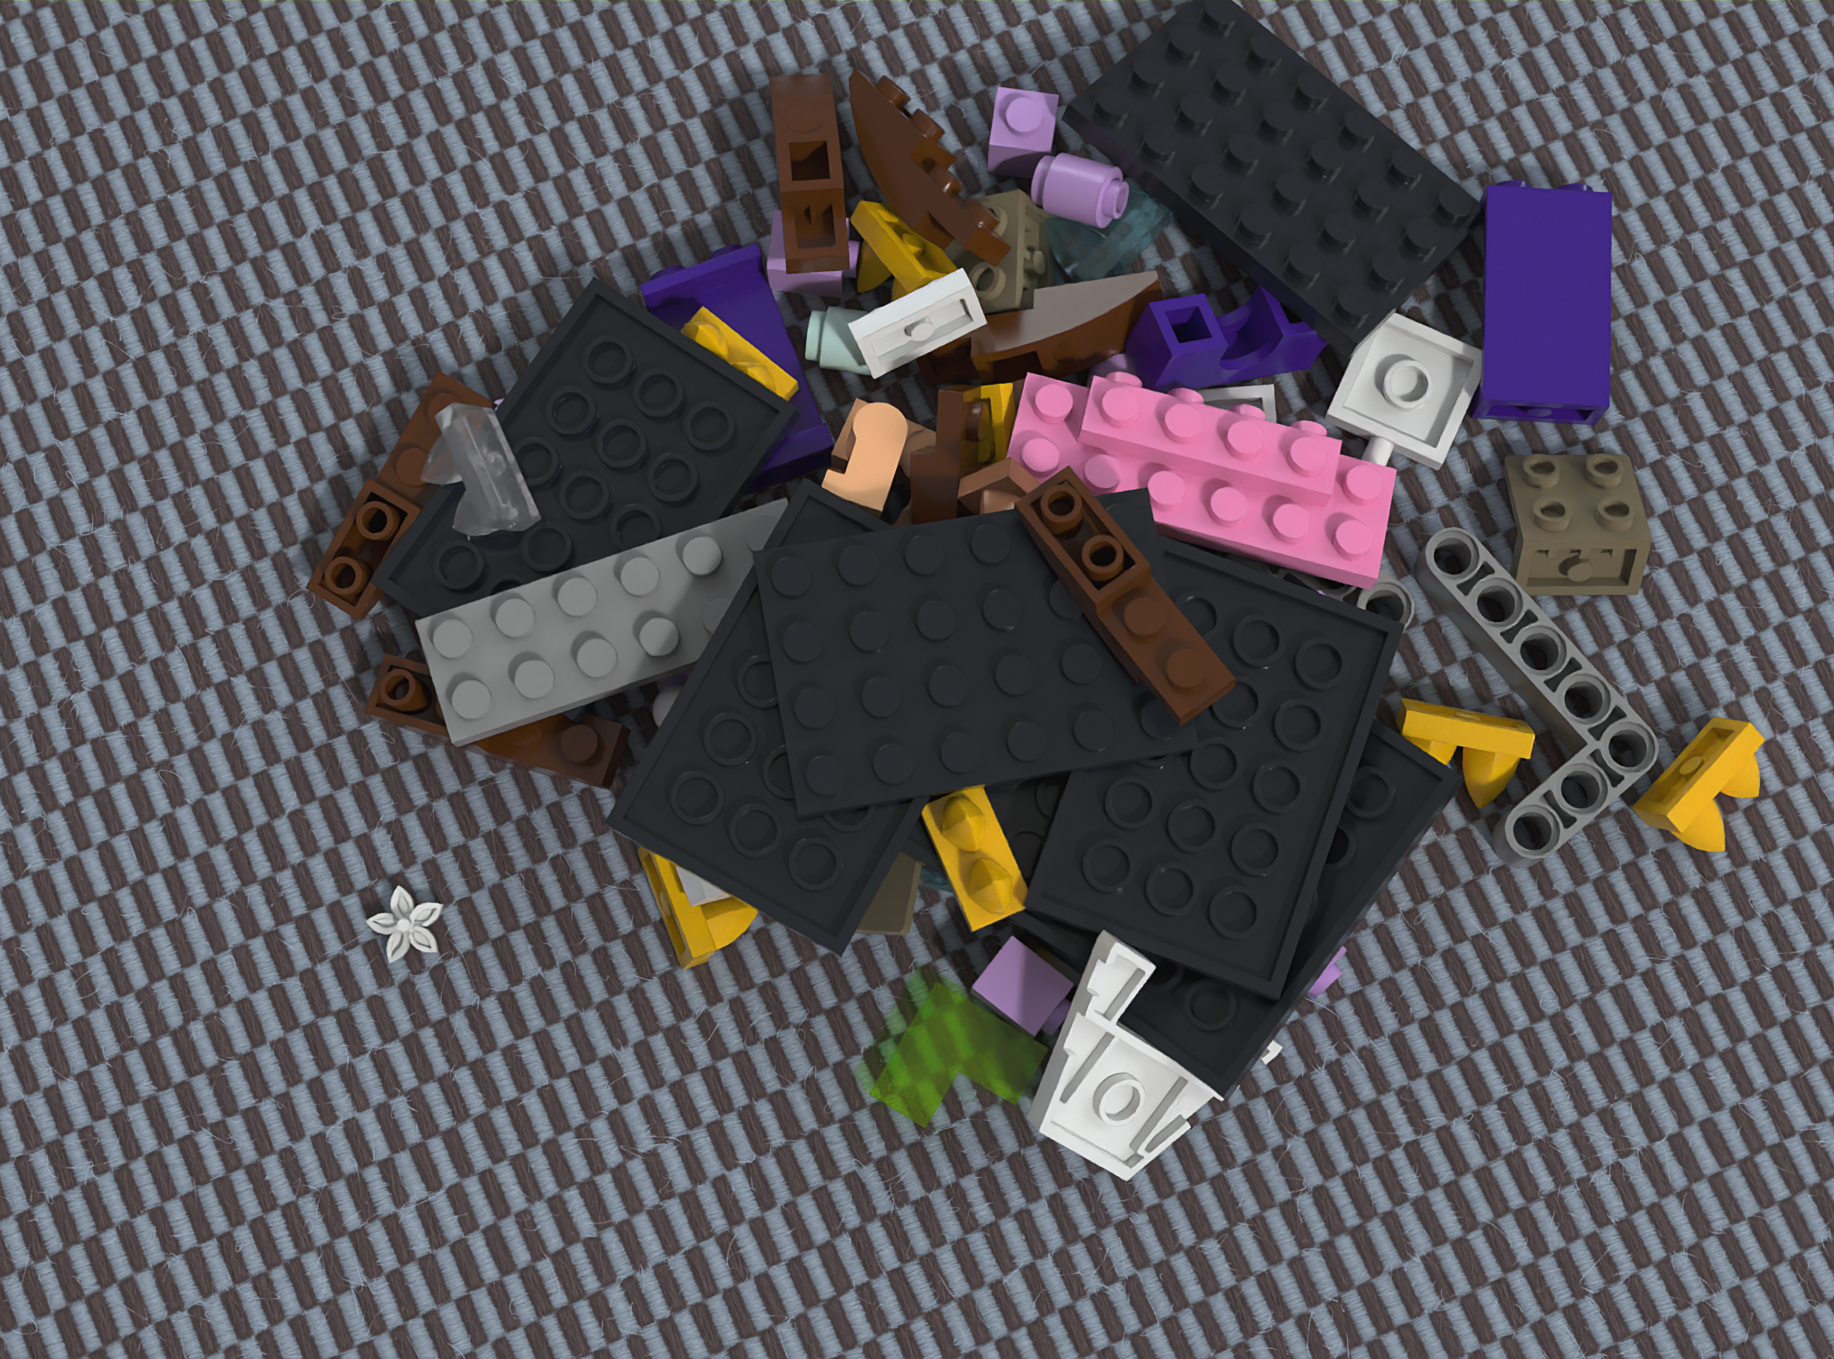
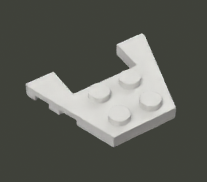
[1027,930,1283,1181]

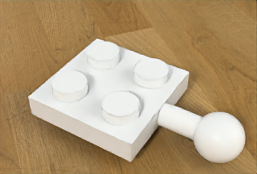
[1324,313,1482,470]

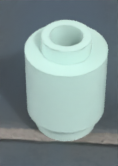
[805,306,872,376]

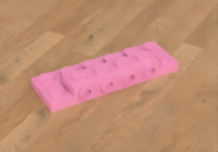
[1005,372,1397,590]

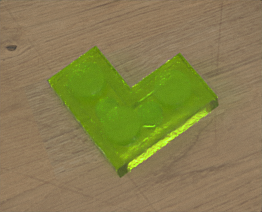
[869,981,1048,1129]

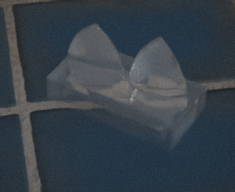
[420,402,541,536]

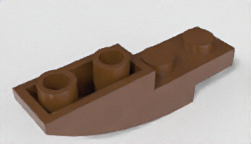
[848,69,1012,267]
[769,73,850,274]
[916,270,1166,386]
[305,371,498,620]
[910,384,989,525]
[1014,465,1236,727]
[364,653,631,791]

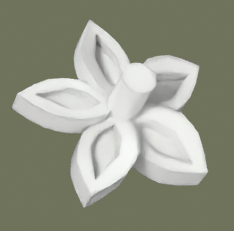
[365,885,444,963]

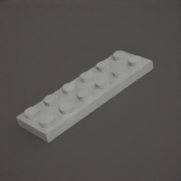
[415,498,788,747]

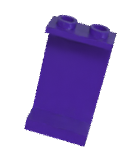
[1471,180,1612,425]
[639,243,835,496]

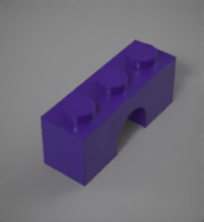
[1124,285,1327,394]

